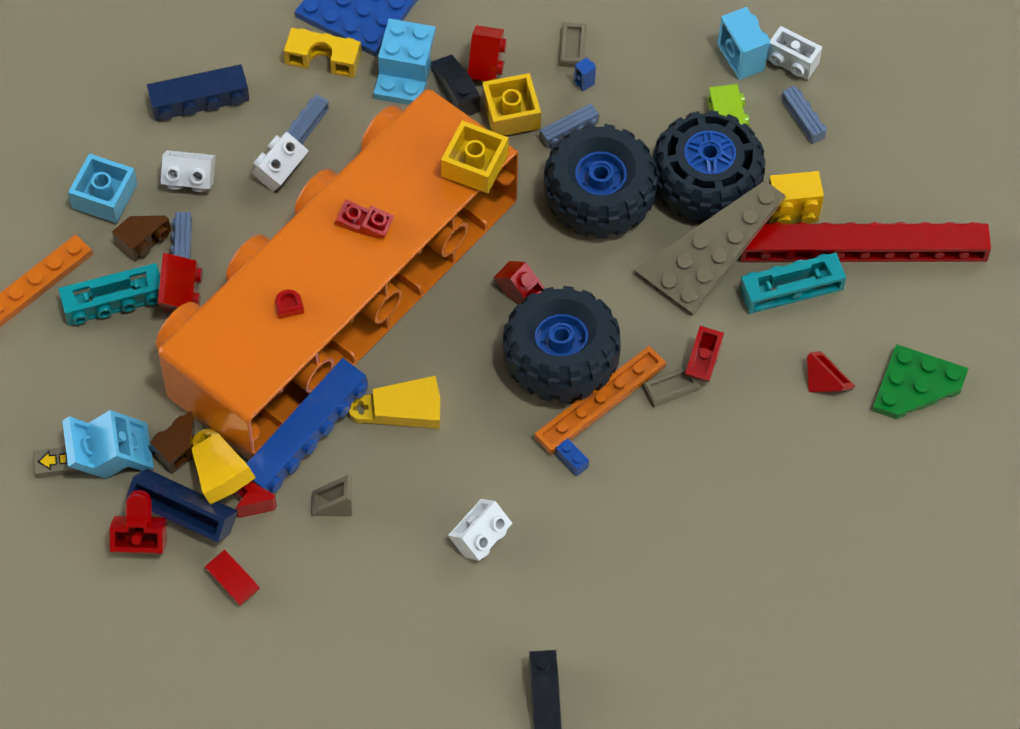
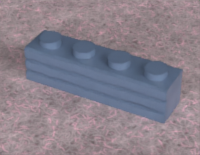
[781,86,827,144]
[284,94,329,144]
[539,103,599,149]
[171,212,192,259]

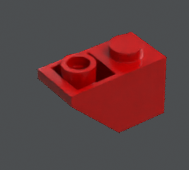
[493,261,544,304]

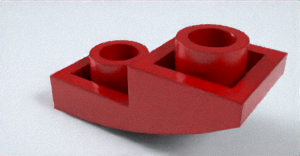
[334,199,394,239]
[204,549,260,606]

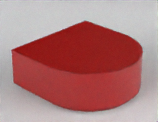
[275,289,304,319]

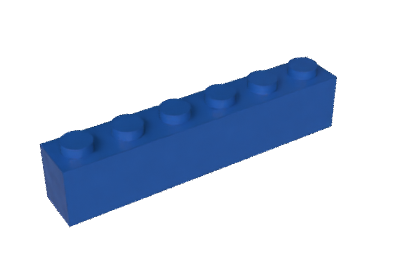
[246,358,368,493]

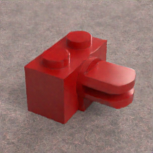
[468,25,507,81]
[109,490,167,554]

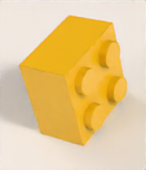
[482,73,541,136]
[441,120,509,194]
[769,171,824,224]

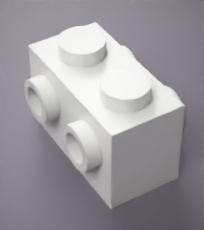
[767,26,822,80]
[251,131,309,192]
[161,150,215,192]
[448,499,513,561]

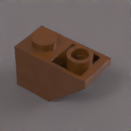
[112,215,171,262]
[150,411,195,474]

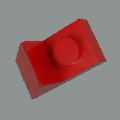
[685,326,724,383]
[232,481,277,518]

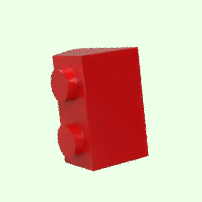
[158,253,203,313]

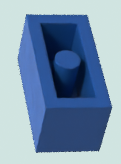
[574,57,596,91]
[555,438,589,477]

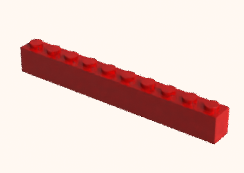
[739,222,991,263]

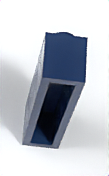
[147,64,250,121]
[126,468,238,542]

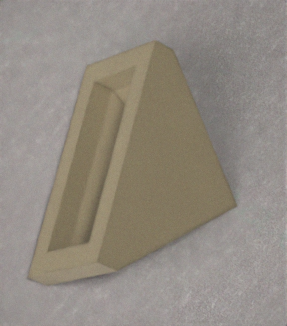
[312,475,352,516]

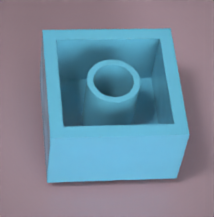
[717,7,770,80]
[68,153,137,223]

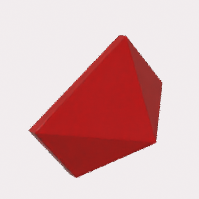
[807,351,855,392]

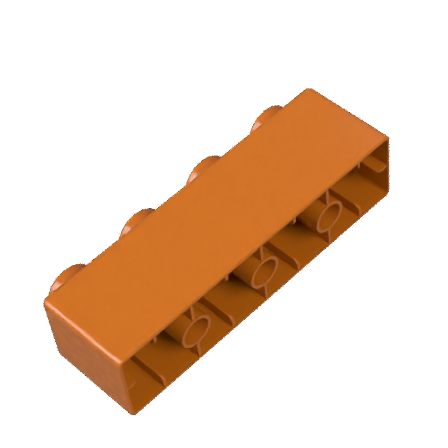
[156,89,519,461]

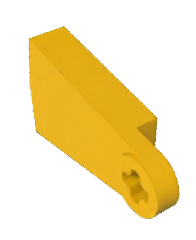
[348,375,440,429]
[191,429,256,505]

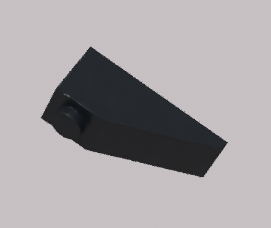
[431,54,480,116]
[529,650,562,729]

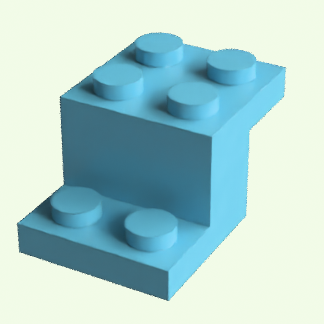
[374,18,436,105]
[62,410,154,479]

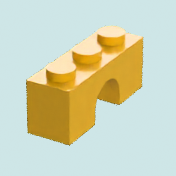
[284,28,362,78]

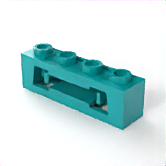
[740,253,846,314]
[58,263,160,326]

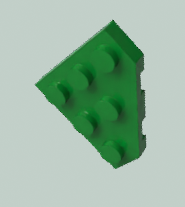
[872,344,969,419]

